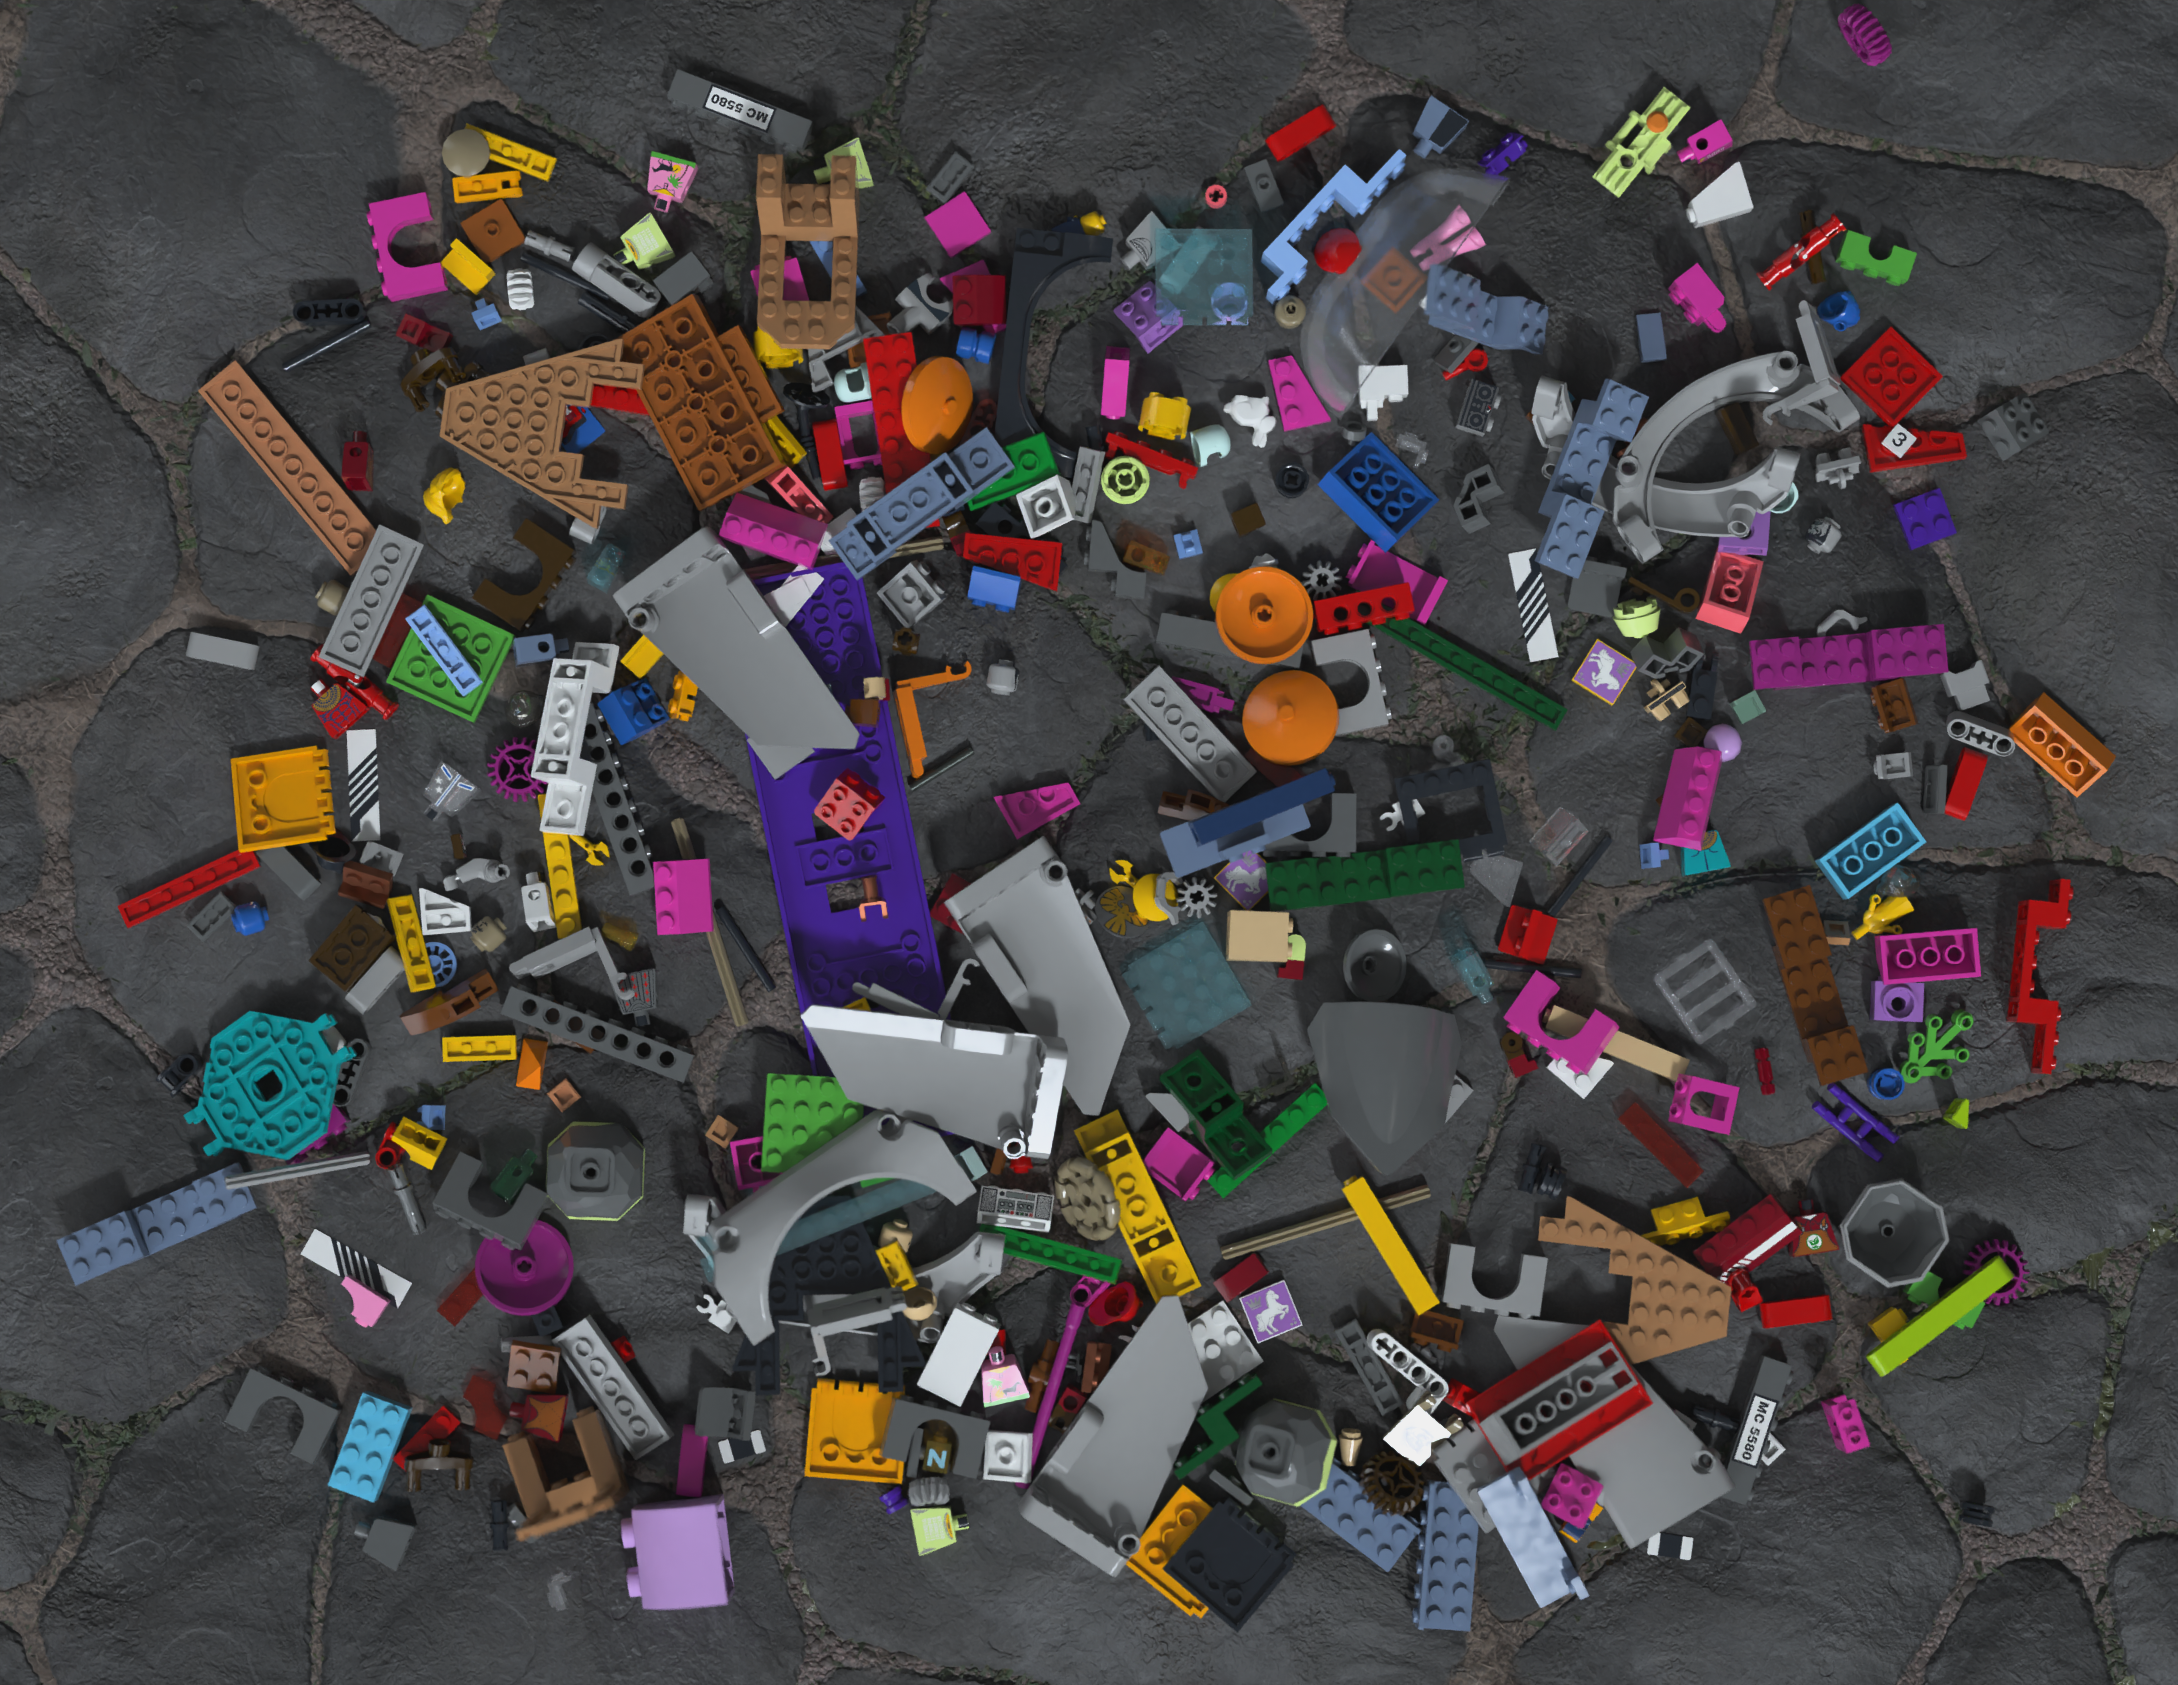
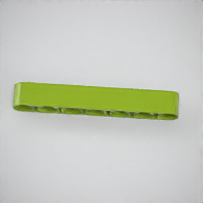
[1865,1255,2015,1377]

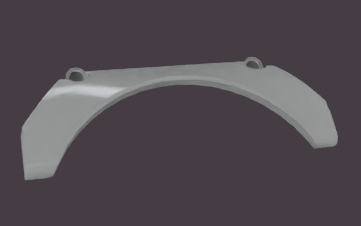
[684,1194,1005,1343]

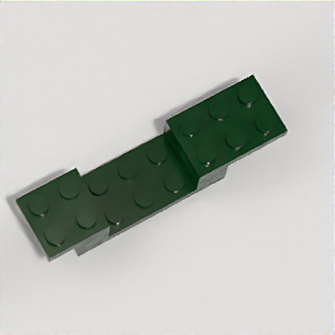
[1265,839,1465,912]

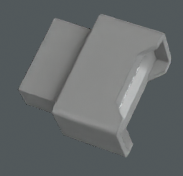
[1940,660,1990,711]

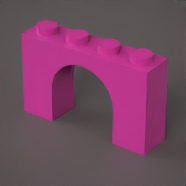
[367,192,448,302]
[1503,970,1620,1075]

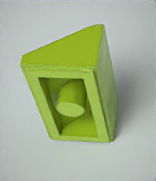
[1943,1098,1969,1129]

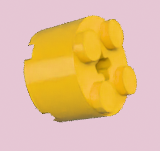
[753,326,803,369]
[1138,392,1191,440]

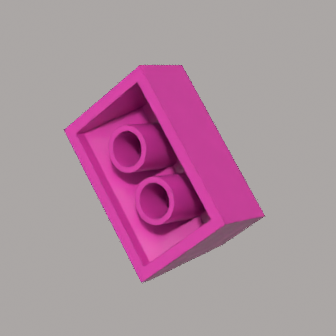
[653,858,714,935]

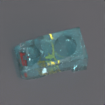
[586,543,626,593]

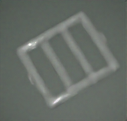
[1654,939,1757,1044]

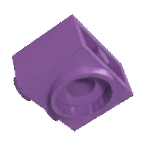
[1718,511,1771,556]
[1870,976,1924,1022]

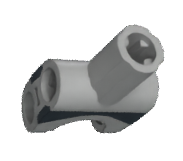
[887,273,953,335]

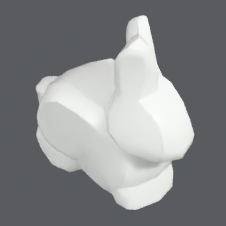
[1223,395,1277,448]

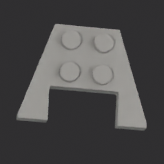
[808,306,885,393]

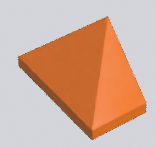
[516,1038,548,1090]

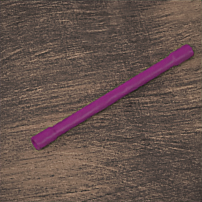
[1015,1302,1086,1489]

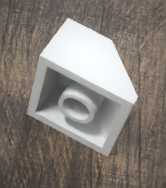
[1016,475,1077,539]

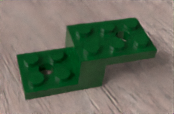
[1160,1049,1273,1181]
[1173,1372,1262,1480]

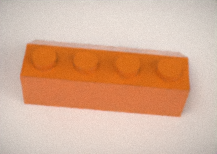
[2008,692,2116,797]

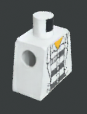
[521,872,556,932]

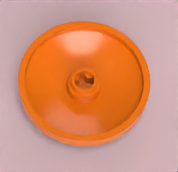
[902,356,973,454]
[1215,567,1313,664]
[1242,670,1339,766]

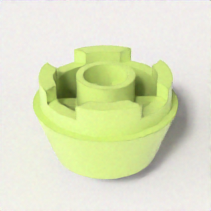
[1101,456,1150,504]
[1613,597,1660,638]

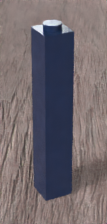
[1189,768,1335,847]

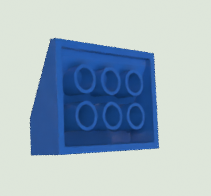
[1317,432,1439,553]

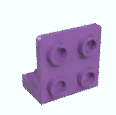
[1114,281,1185,353]

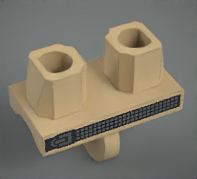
[1644,679,1690,722]

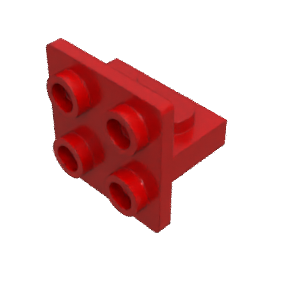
[1498,905,1558,964]

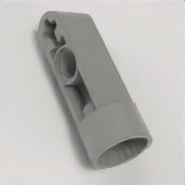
[572,242,661,318]

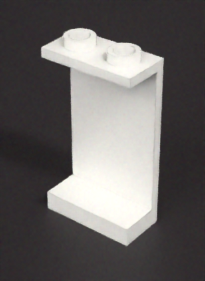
[917,1303,1001,1406]

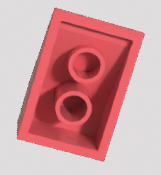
[1695,547,1763,634]

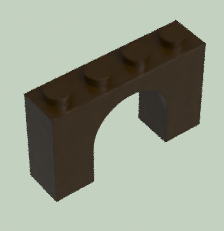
[472,518,577,633]

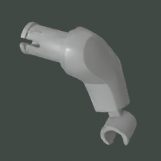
[443,858,510,891]

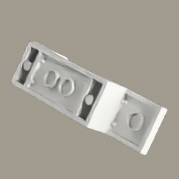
[531,642,619,836]

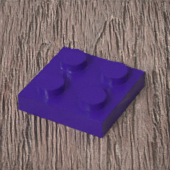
[1893,488,1957,551]

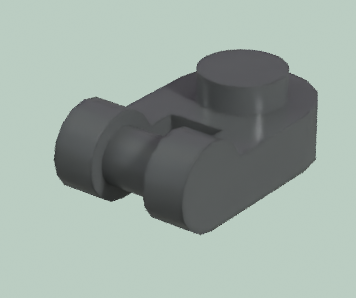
[507,1501,542,1543]

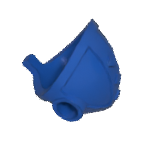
[1817,291,1861,331]

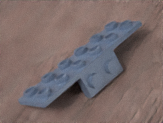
[1160,788,1311,878]

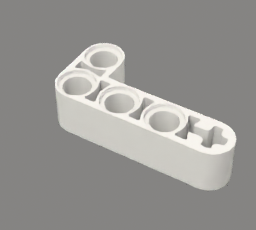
[1367,1329,1448,1415]

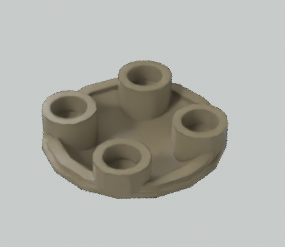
[442,129,491,178]

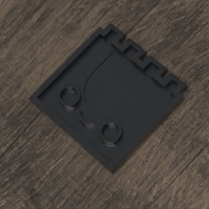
[1162,1497,1296,1633]

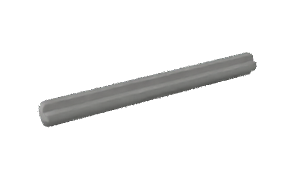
[225,1151,370,1190]

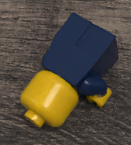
[1051,211,1107,236]

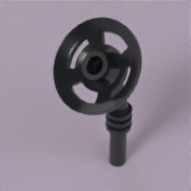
[783,383,830,480]

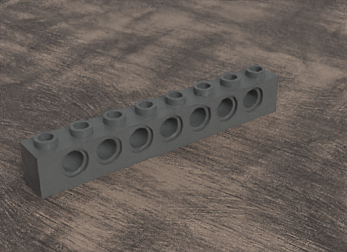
[580,703,655,896]
[500,984,695,1083]

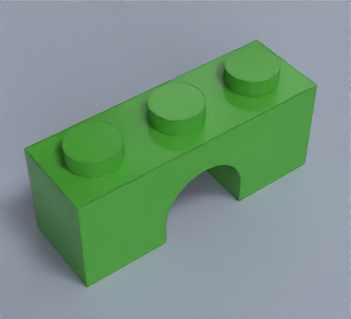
[1835,230,1917,286]
[1903,1271,1985,1330]

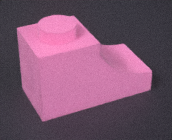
[341,1274,391,1328]

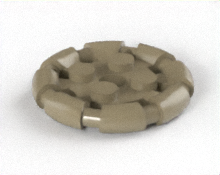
[1055,1157,1121,1241]

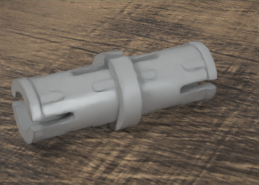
[524,230,575,262]

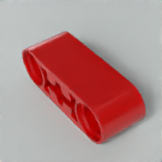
[1265,104,1337,162]
[812,418,848,491]
[1945,747,1988,821]
[1759,1295,1833,1328]

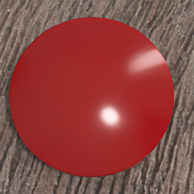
[1314,228,1362,274]

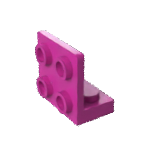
[1541,1463,1604,1529]

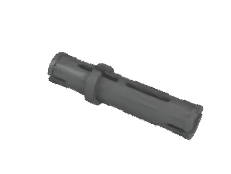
[387,1163,427,1235]

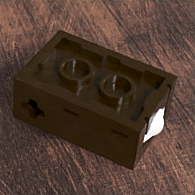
[308,905,396,992]

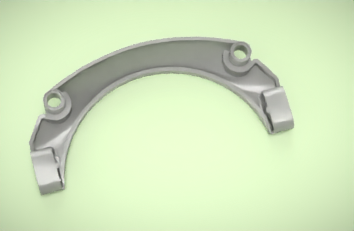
[1612,351,1860,563]
[1531,375,1800,538]

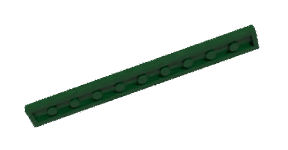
[1345,590,1568,731]

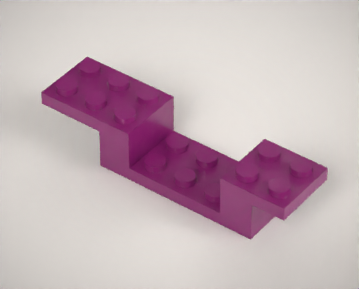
[1749,624,1949,690]

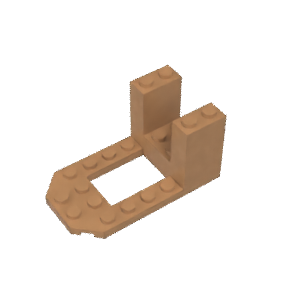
[756,154,860,349]
[502,1406,630,1541]

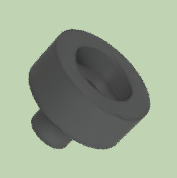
[1342,421,1367,446]

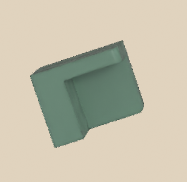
[1730,690,1766,725]

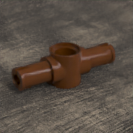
[1024,1339,1060,1413]

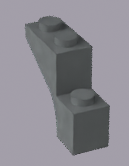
[1084,520,1146,599]

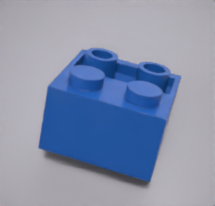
[597,678,670,745]

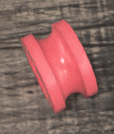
[1205,185,1227,209]

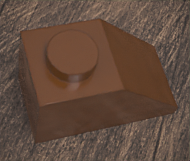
[845,699,881,728]

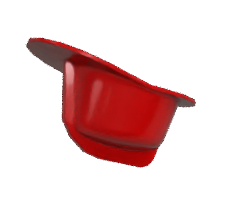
[1088,1282,1143,1326]

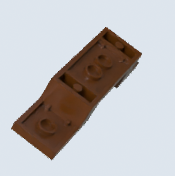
[1762,885,1868,1086]

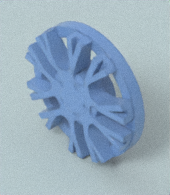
[425,942,457,988]

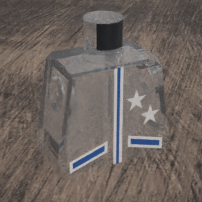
[423,761,481,822]

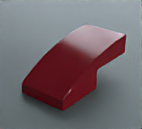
[396,313,453,353]
[1213,1252,1269,1302]

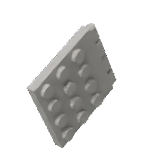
[1432,1419,1558,1533]

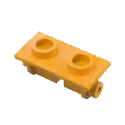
[668,671,698,722]

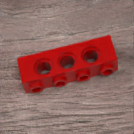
[1312,582,1415,635]

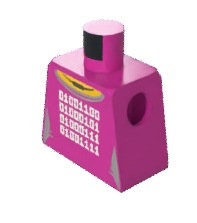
[1676,119,1733,165]

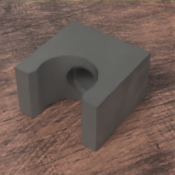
[653,251,714,306]

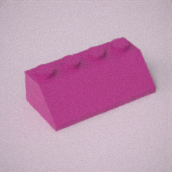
[719,493,828,570]
[1653,747,1722,851]
[1874,928,1981,985]

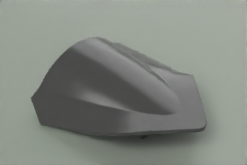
[1307,1002,1462,1175]

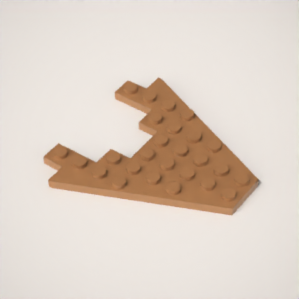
[440,339,645,529]

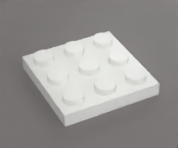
[1187,1300,1264,1402]

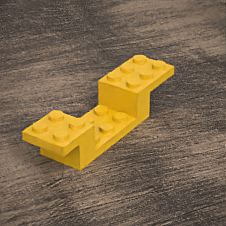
[1074,1110,1201,1304]

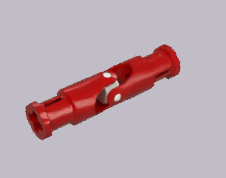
[1756,213,1847,291]
[310,644,399,720]

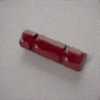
[1754,1047,1776,1095]

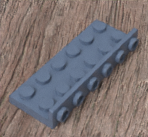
[1300,1457,1421,1572]
[1412,1480,1479,1631]

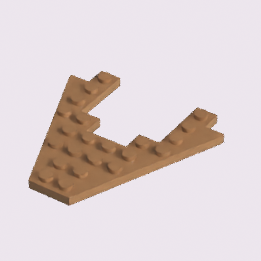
[1538,1196,1732,1364]

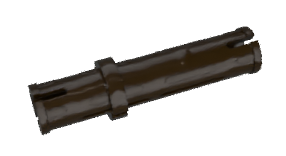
[1799,210,1826,284]

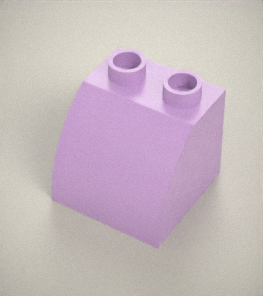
[621,1494,735,1609]

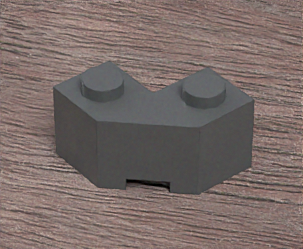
[1453,464,1504,534]
[1630,627,1704,679]

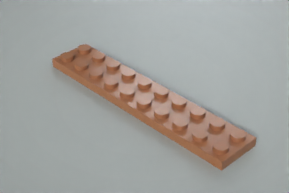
[198,360,376,577]

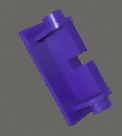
[1478,132,1528,177]

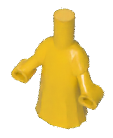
[1851,888,1914,940]

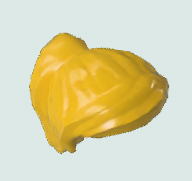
[423,468,465,524]

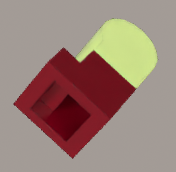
[1277,934,1306,980]

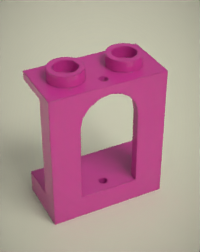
[835,401,882,470]
[1668,1074,1740,1135]
[1821,1394,1870,1453]

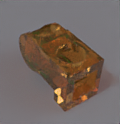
[1121,540,1171,576]

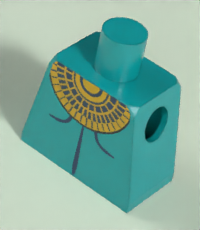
[1681,830,1731,876]

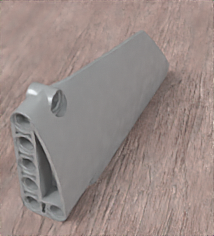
[613,527,860,749]
[1018,1295,1208,1577]

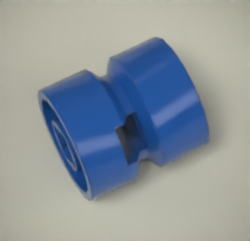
[956,326,996,364]
[1867,1068,1905,1100]

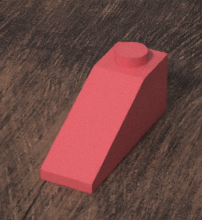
[764,465,834,524]

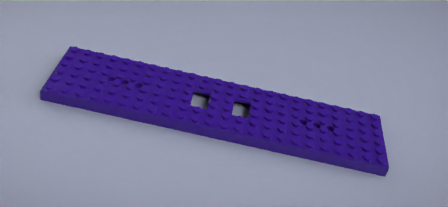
[745,562,954,1137]

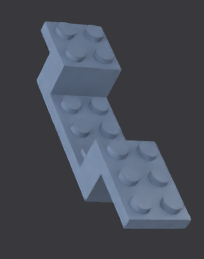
[1424,264,1548,354]
[1535,379,1649,579]
[828,427,1015,581]
[57,1162,258,1286]

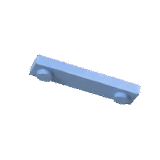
[405,604,483,697]

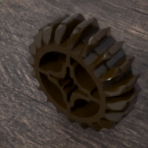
[1359,1451,1424,1517]

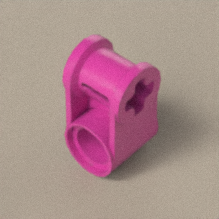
[1070,1276,1111,1307]

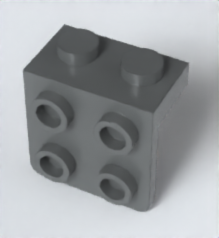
[1978,393,2049,461]
[1567,556,1627,618]
[695,1387,756,1441]

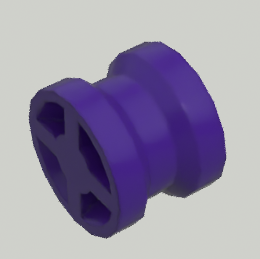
[879,1485,909,1514]

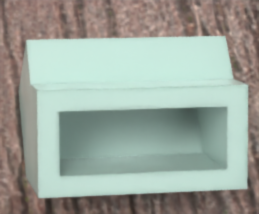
[954,1146,988,1182]

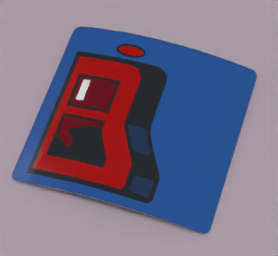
[561,405,605,454]

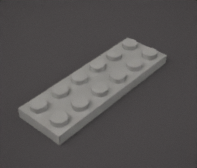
[318,525,424,677]
[1123,666,1257,802]
[552,1315,674,1460]

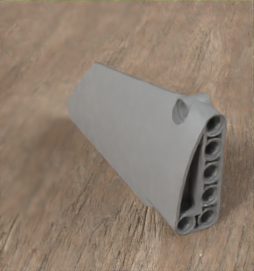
[944,836,1131,1115]
[801,1004,1068,1159]
[1494,1315,1736,1549]

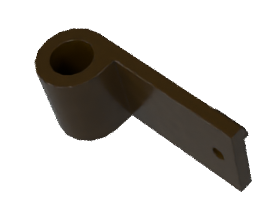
[1628,577,1700,614]

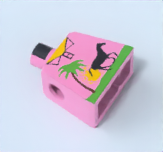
[648,151,698,213]
[981,1346,1030,1407]

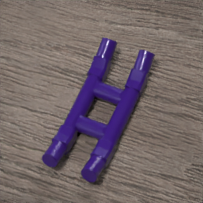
[1812,1082,1899,1163]

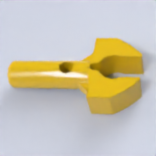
[569,835,610,866]
[1109,860,1138,887]

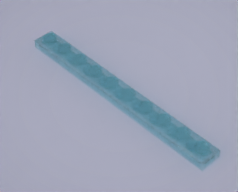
[700,1179,937,1283]

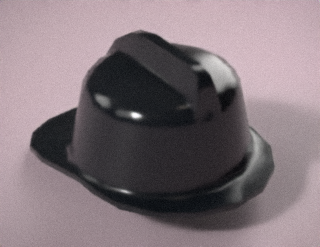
[308,828,356,874]

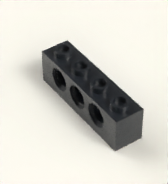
[976,502,1068,577]

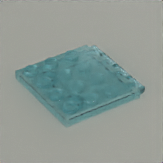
[1155,229,1253,326]
[1122,922,1252,1050]

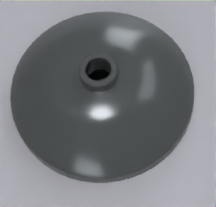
[1343,929,1407,1002]

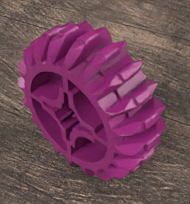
[1838,3,1892,66]
[487,737,548,802]
[1963,1239,2030,1305]

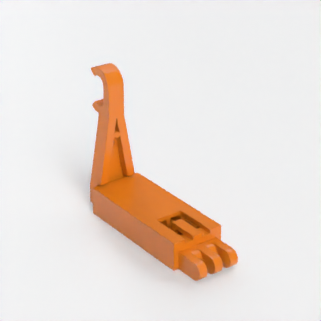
[893,661,971,778]

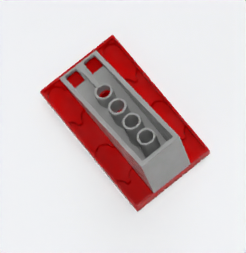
[1465,1320,1653,1481]

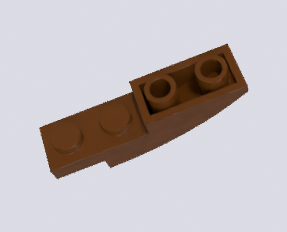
[1158,789,1230,821]
[399,968,499,1035]

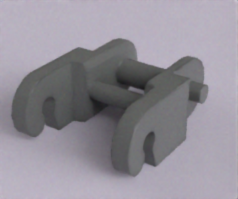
[1066,1351,1083,1383]

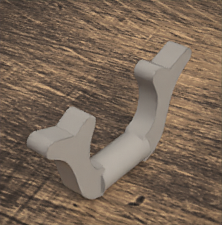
[1816,610,1868,637]
[1154,872,1183,925]

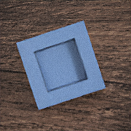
[471,298,502,330]
[1173,529,1203,560]
[1640,843,1669,869]
[417,1105,446,1130]

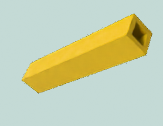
[1341,1175,1440,1315]

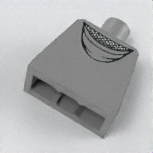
[1120,211,1181,270]

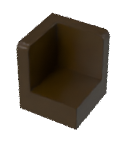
[1230,503,1266,539]

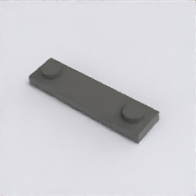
[1334,1318,1404,1416]

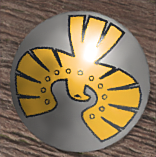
[1095,886,1151,938]

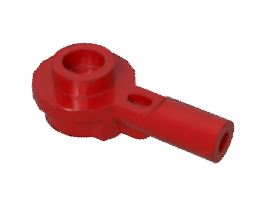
[1442,348,1488,381]

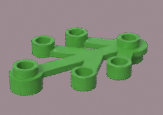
[1899,1009,1973,1083]

